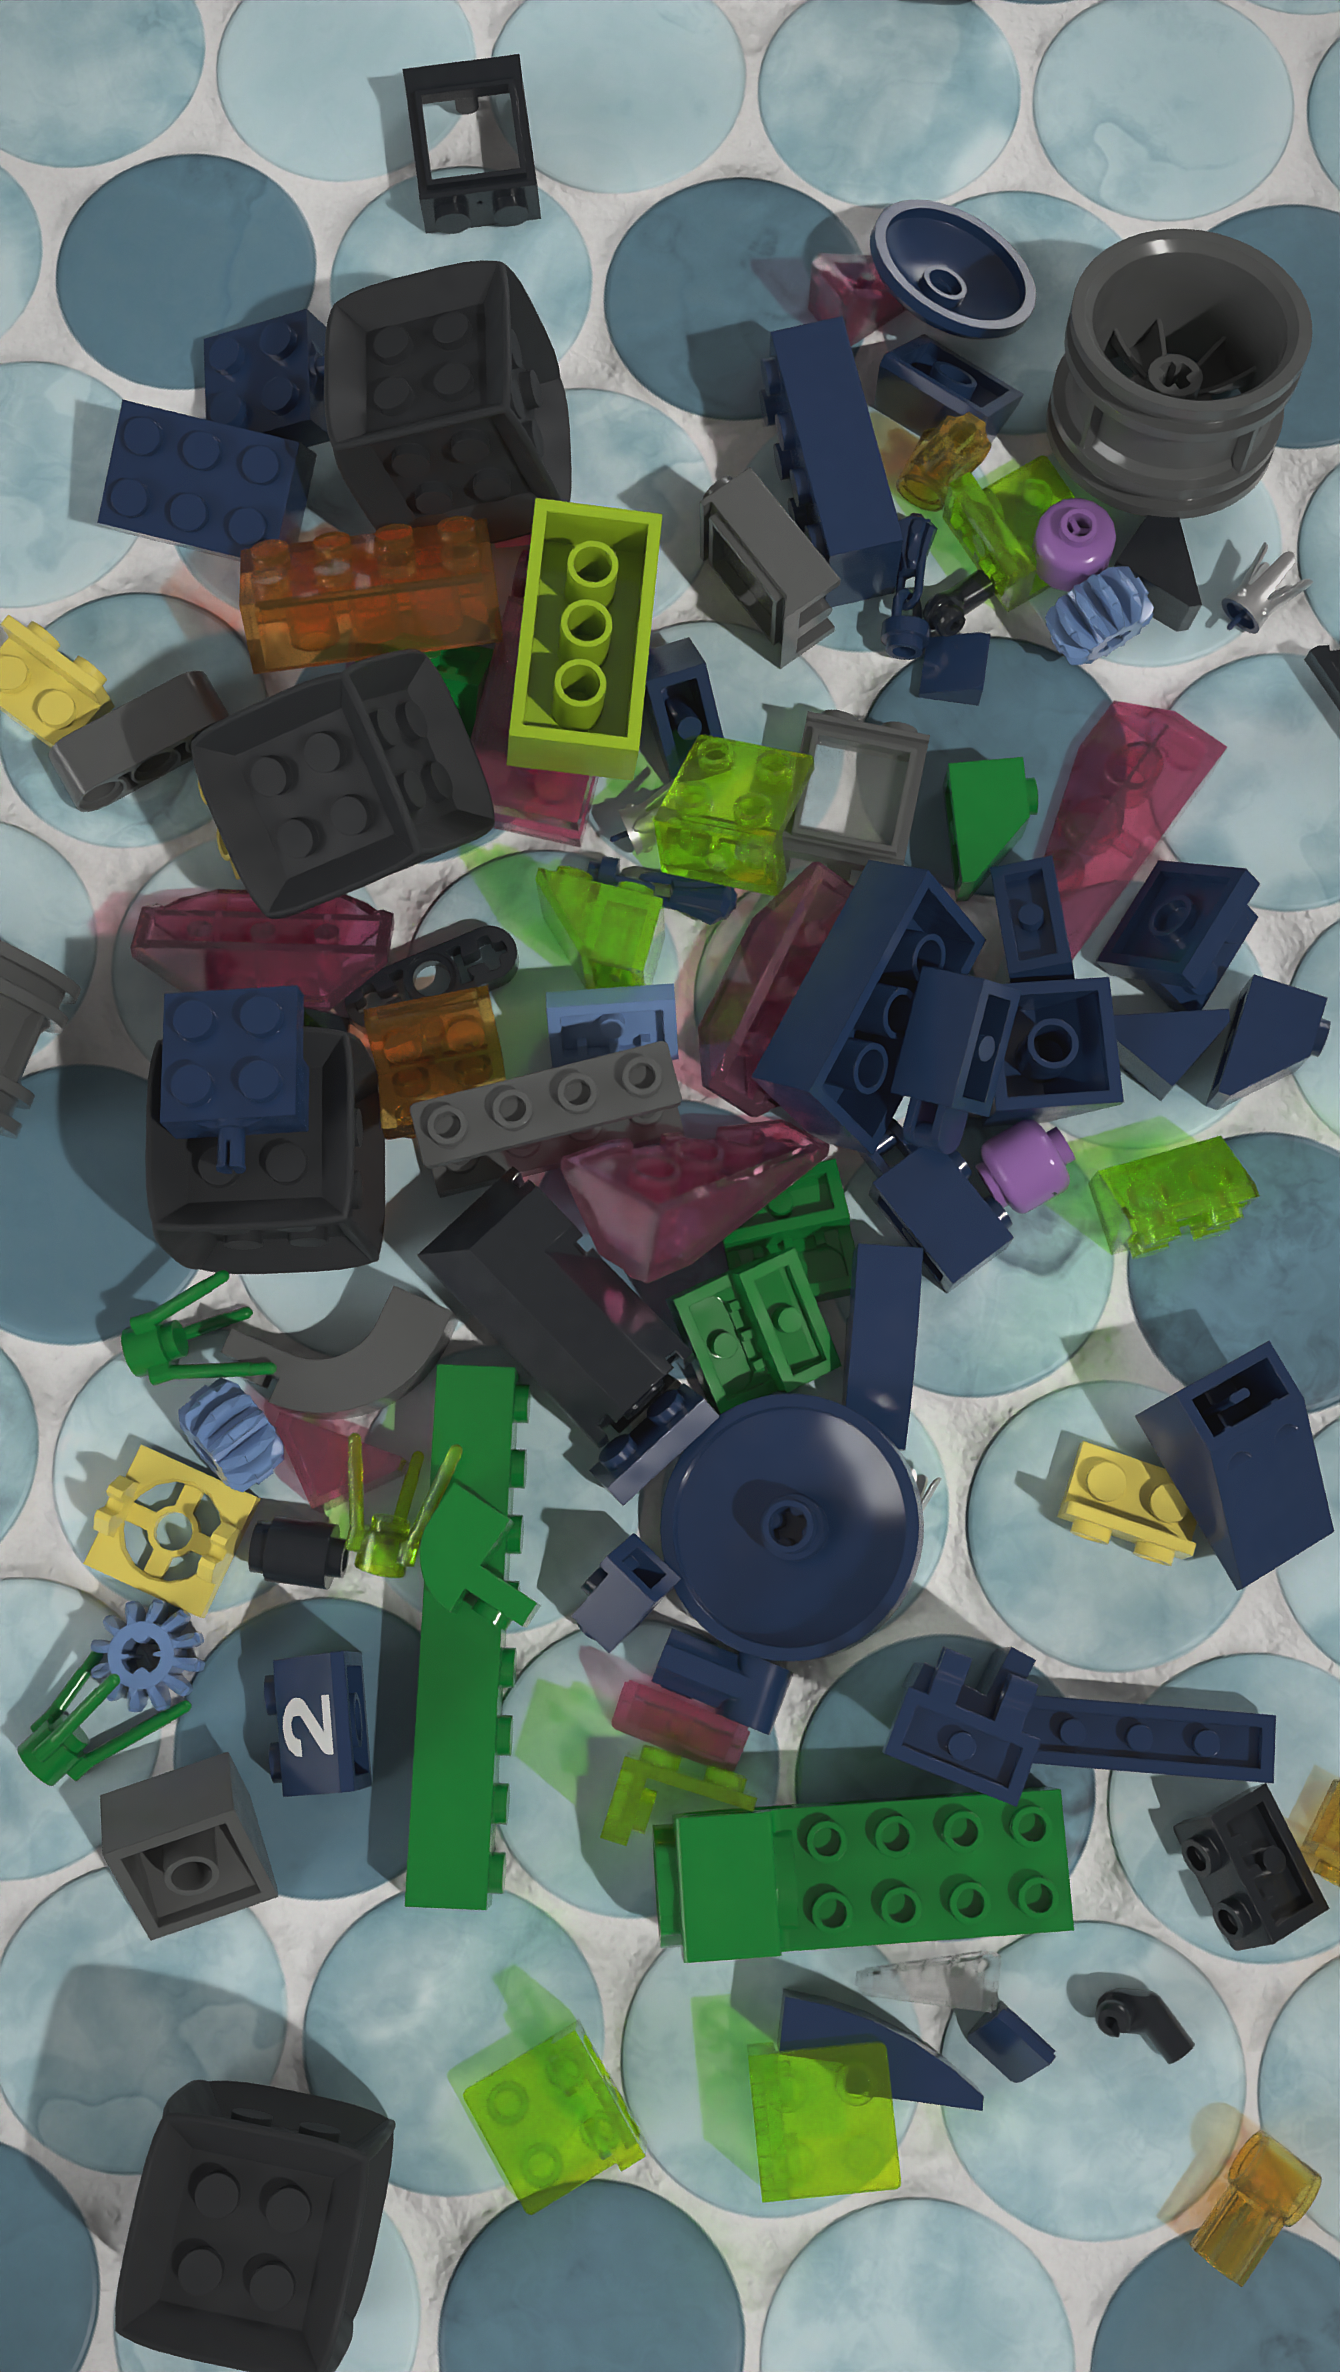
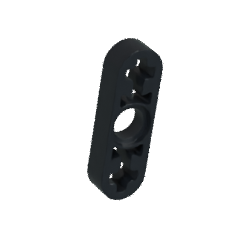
[345,926,519,1036]

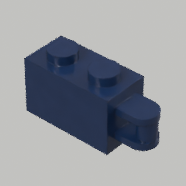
[890,966,1022,1154]
[858,1118,1014,1294]

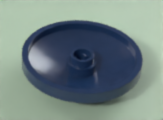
[660,1394,924,1662]

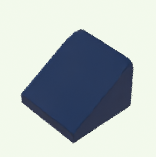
[918,632,991,706]
[967,2000,1056,2083]

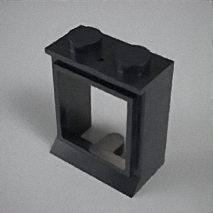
[402,54,541,234]

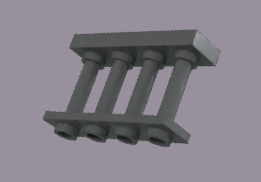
[410,1041,684,1198]

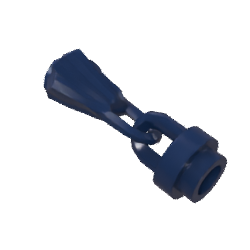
[881,513,938,660]
[585,856,738,925]

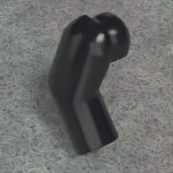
[1095,1988,1195,2064]

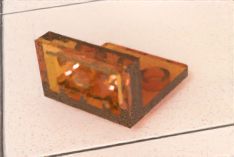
[363,985,507,1140]

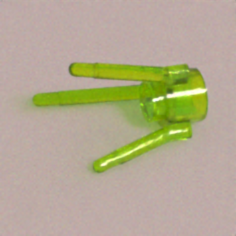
[344,1433,463,1578]

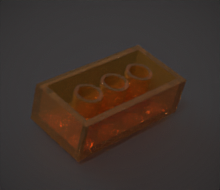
[239,516,504,674]

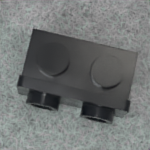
[1173,1783,1330,1951]

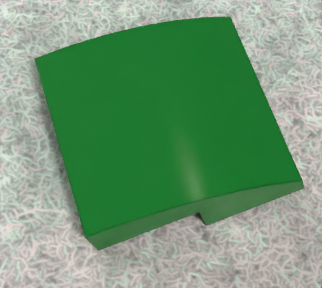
[711,1158,855,1302]
[665,1247,842,1415]

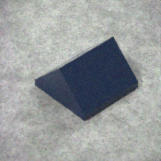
[874,334,1024,469]

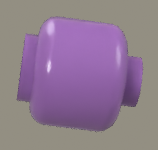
[1031,498,1116,592]
[975,1119,1076,1214]

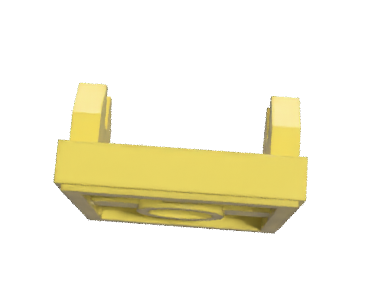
[83,1444,261,1618]

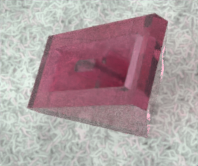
[808,253,907,346]
[275,1412,409,1513]

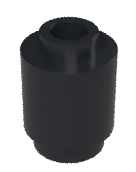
[248,1516,350,1590]

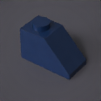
[644,637,732,790]
[1206,974,1331,1110]

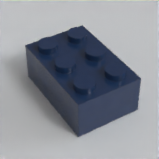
[97,399,317,574]

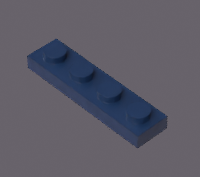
[1022,1695,1276,1784]

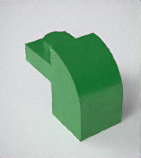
[420,1483,541,1631]

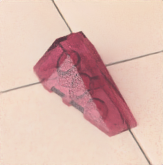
[1044,700,1227,961]
[560,1119,830,1284]

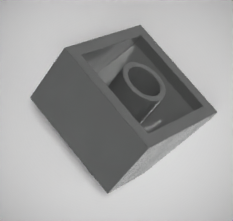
[100,1752,278,1941]

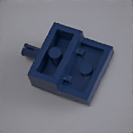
[204,309,330,447]
[160,985,309,1174]

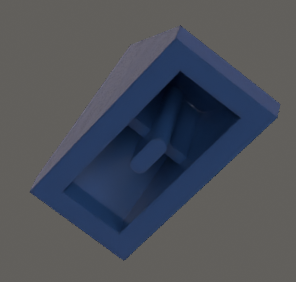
[1114,1009,1230,1101]

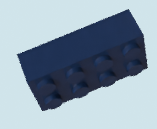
[759,316,904,607]
[751,860,986,1155]

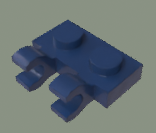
[883,1646,1041,1807]

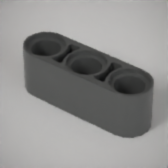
[48,671,230,812]

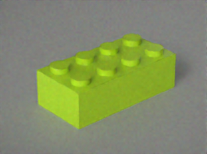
[507,498,663,781]

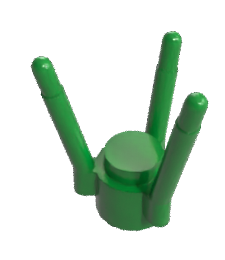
[121,1270,277,1386]
[17,1651,191,1786]

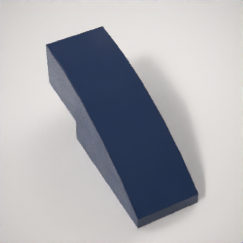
[842,1243,923,1451]
[777,1988,984,2111]

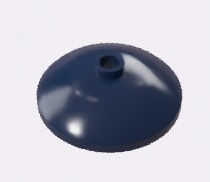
[870,200,1036,340]

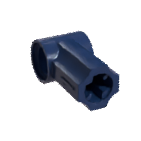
[651,1628,794,1735]

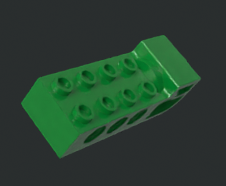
[652,1786,1074,1963]

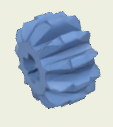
[1045,566,1154,665]
[178,1378,285,1492]
[91,1599,205,1712]

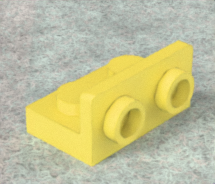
[0,615,115,748]
[1057,1441,1197,1566]

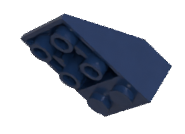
[1135,1341,1334,1591]

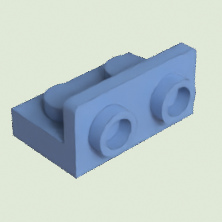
[546,983,679,1068]

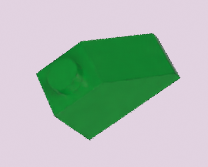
[943,757,1038,902]

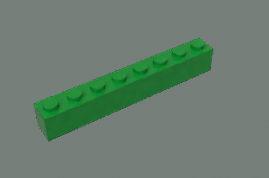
[405,1364,531,1910]

